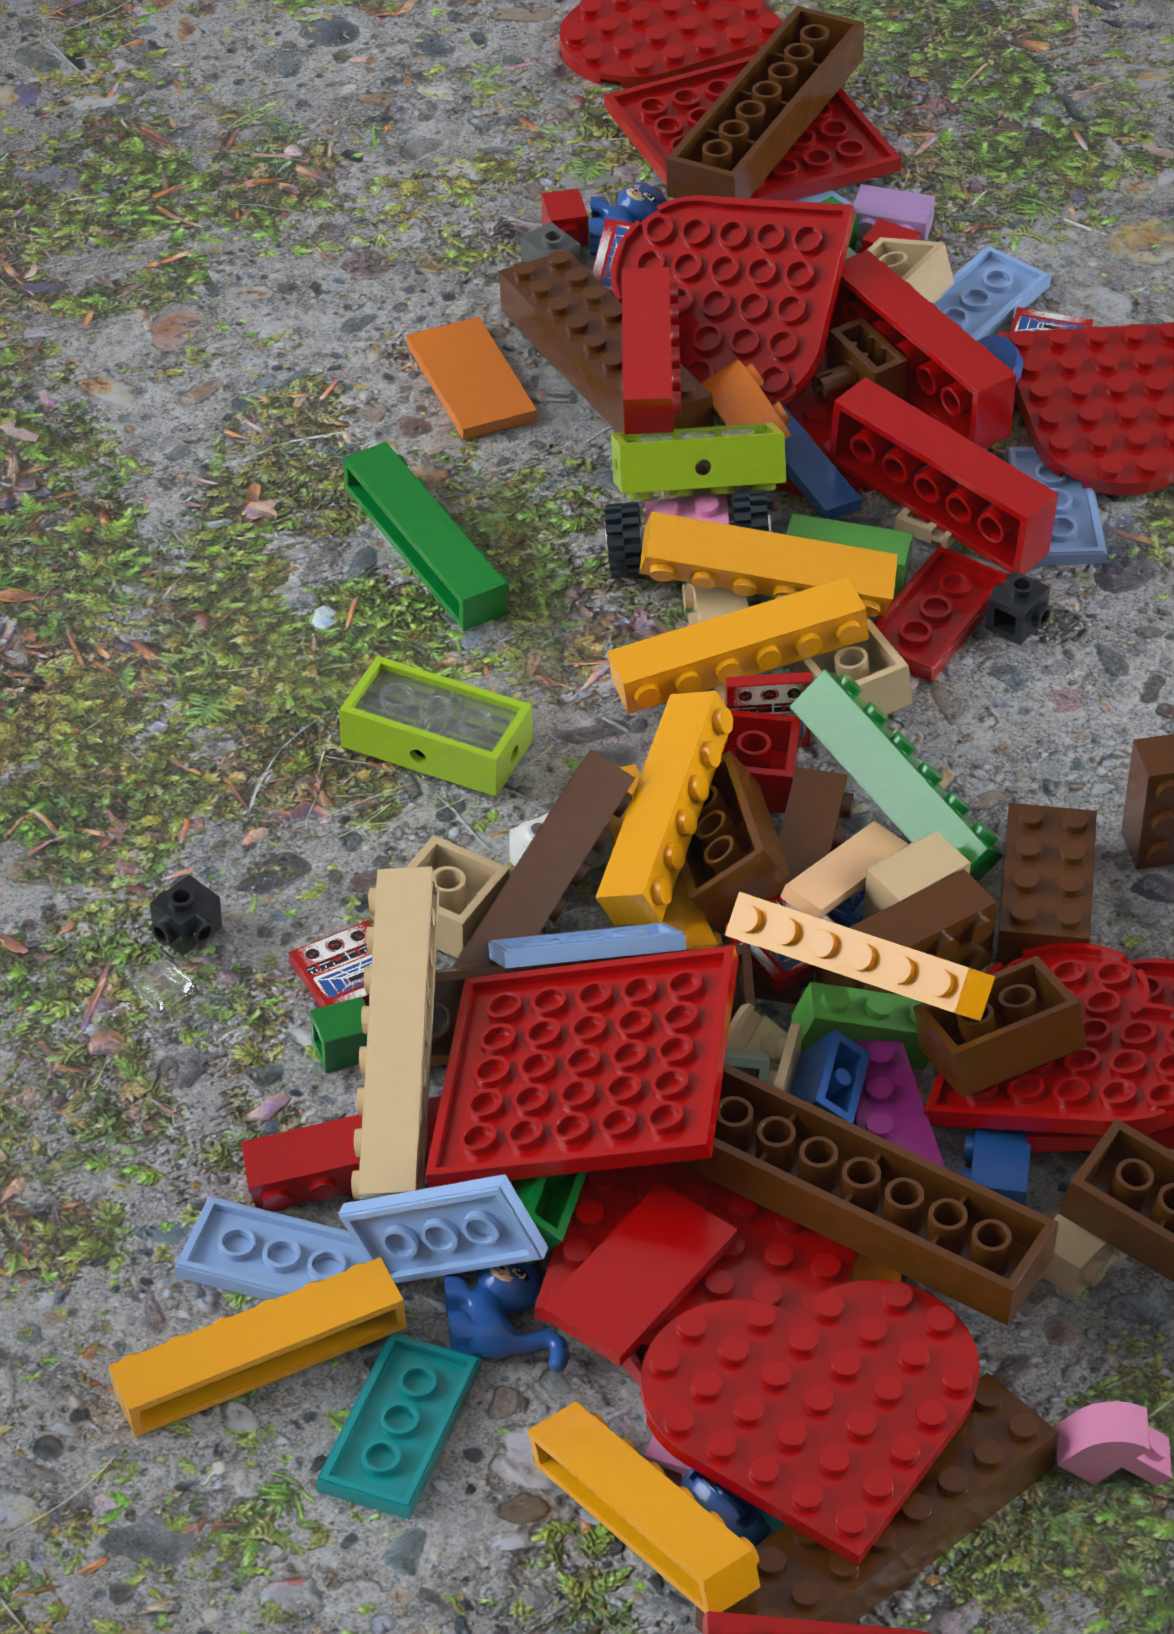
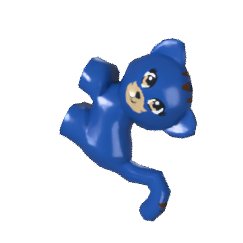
[589,182,667,255]
[444,1262,570,1372]

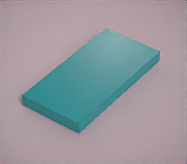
[316,1333,481,1520]

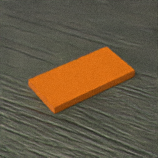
[406,317,537,440]

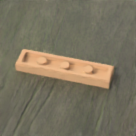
[780,821,909,919]

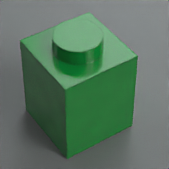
[310,997,367,1073]

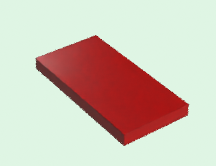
[874,546,1010,682]
[541,1182,738,1367]

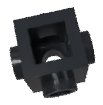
[985,570,1051,645]
[150,875,222,956]

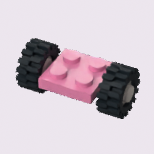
[605,490,772,579]

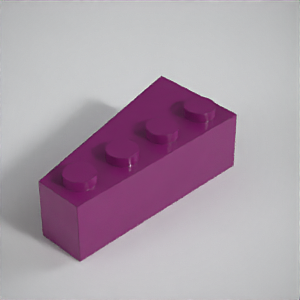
[853,1040,945,1168]

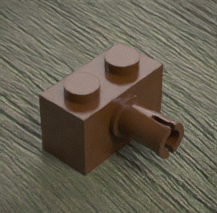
[811,317,908,399]

